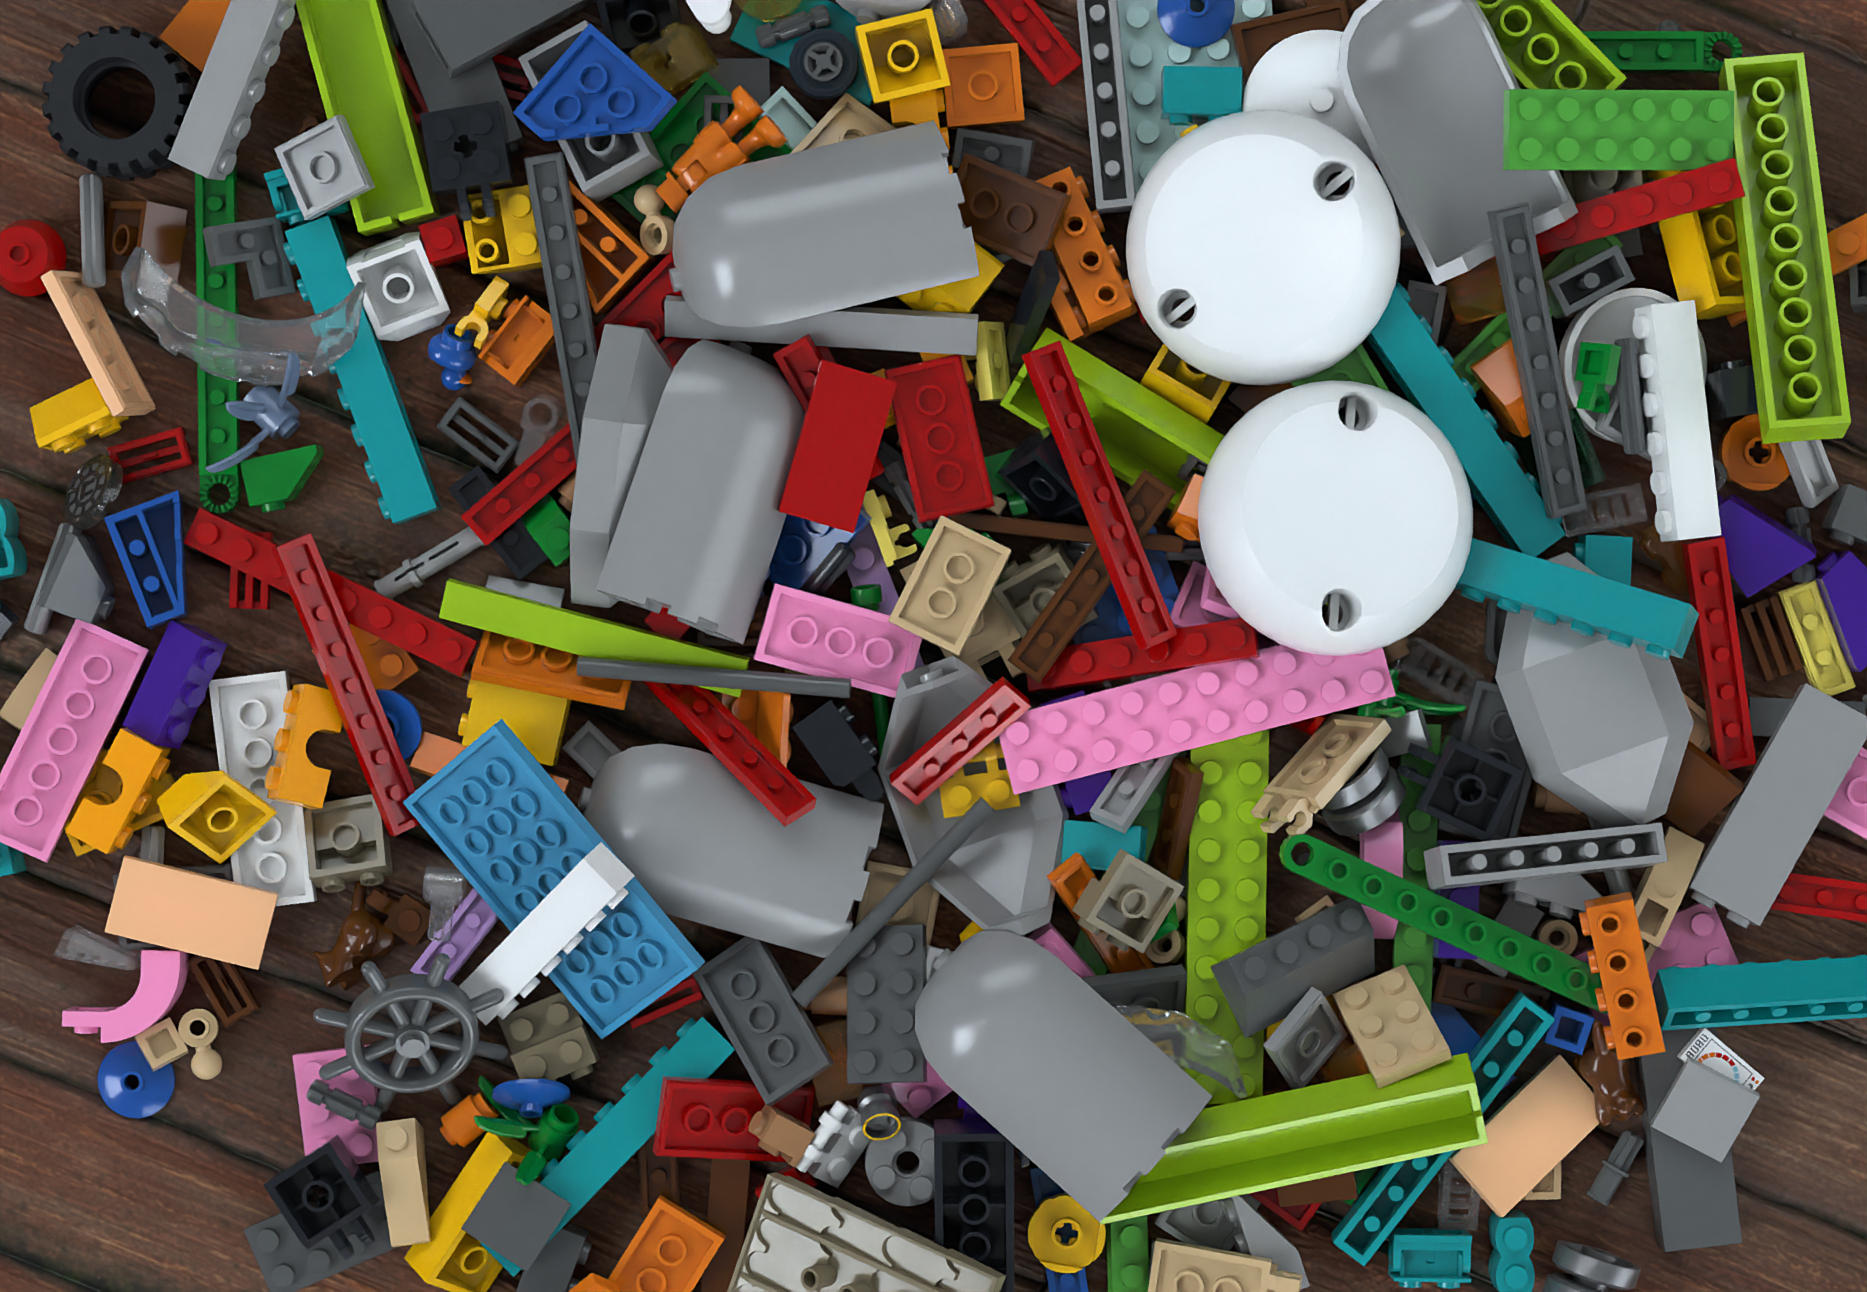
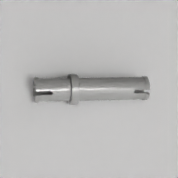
[374,527,485,599]

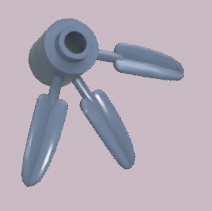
[205,353,300,473]

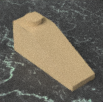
[376,1118,431,1247]

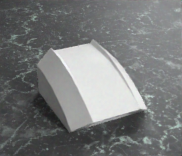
[346,231,451,341]

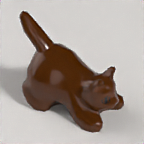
[313,881,395,991]
[1573,1020,1645,1126]

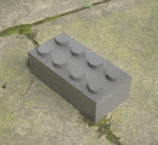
[518,20,664,203]

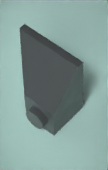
[37,532,116,624]

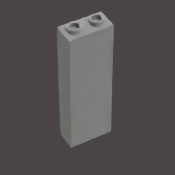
[1688,683,1867,929]

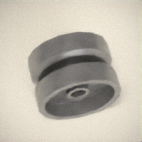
[1322,745,1406,836]
[1542,1240,1641,1292]

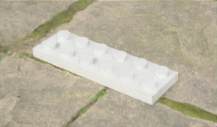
[209,671,317,906]

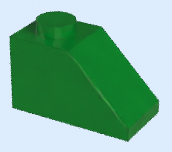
[240,444,324,513]
[520,492,571,568]

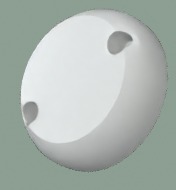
[1126,110,1401,385]
[1198,380,1473,656]

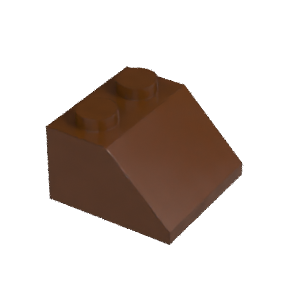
[104,201,188,287]

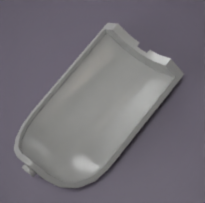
[1338,0,1578,285]
[669,120,979,328]
[596,339,805,645]
[577,743,884,958]
[915,930,1213,1222]

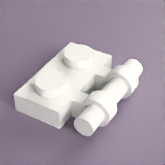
[796,1100,871,1188]

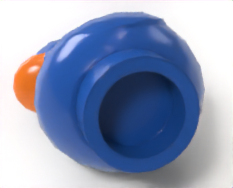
[428,324,477,391]

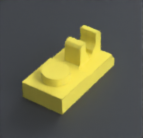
[964,321,1011,401]
[863,489,917,568]

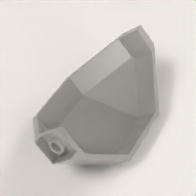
[570,323,674,608]
[1495,552,1694,828]
[878,656,1069,936]

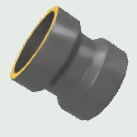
[857,1085,901,1141]

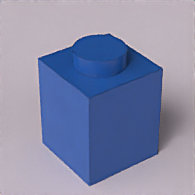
[1541,999,1595,1055]

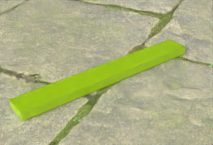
[439,578,750,698]

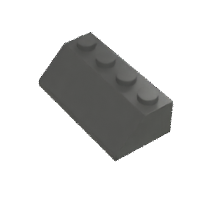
[1210,898,1375,1038]

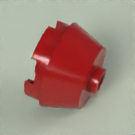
[0,219,67,297]

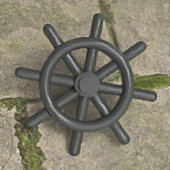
[313,953,508,1114]

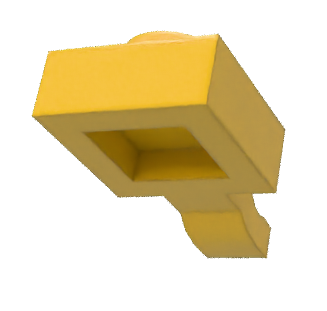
[454,276,510,350]

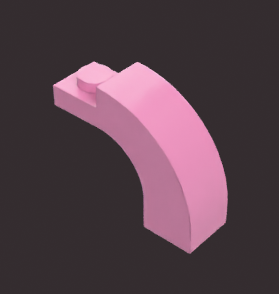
[1359,807,1403,939]
[62,947,189,1043]

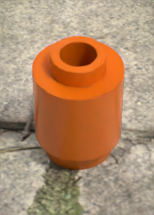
[440,1091,499,1148]

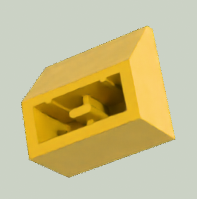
[463,185,543,274]
[30,377,130,455]

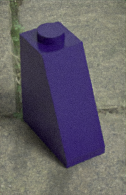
[1710,494,1817,598]
[1815,551,1867,672]

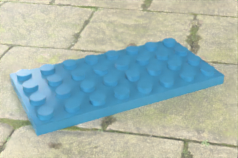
[402,719,705,1039]

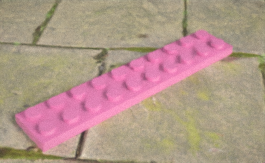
[999,644,1396,795]

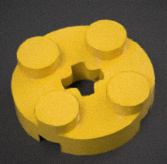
[1027,1193,1106,1273]

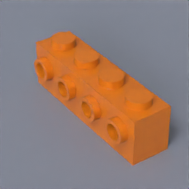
[1036,167,1136,333]
[1578,891,1666,1060]

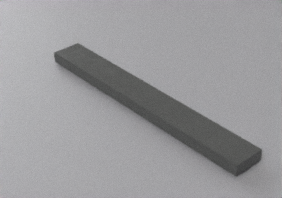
[524,152,598,465]
[1487,202,1588,519]

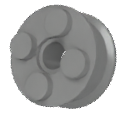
[865,1116,934,1206]

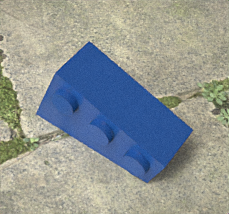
[104,490,188,630]

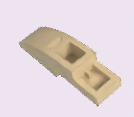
[1633,826,1705,965]

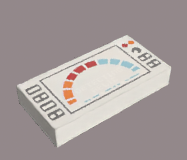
[1677,1028,1765,1090]

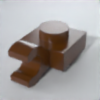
[366,886,438,947]

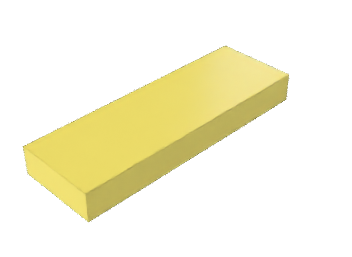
[1775,580,1856,697]

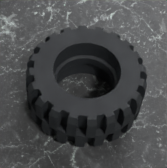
[42,25,197,181]

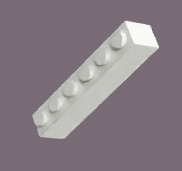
[1632,300,1721,542]
[459,842,635,1025]

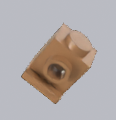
[749,1104,815,1168]

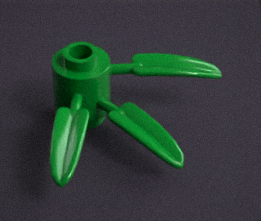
[1357,667,1466,718]
[474,1075,579,1186]

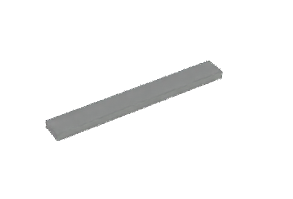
[665,295,979,356]

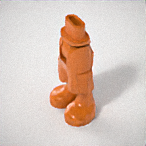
[655,85,788,213]

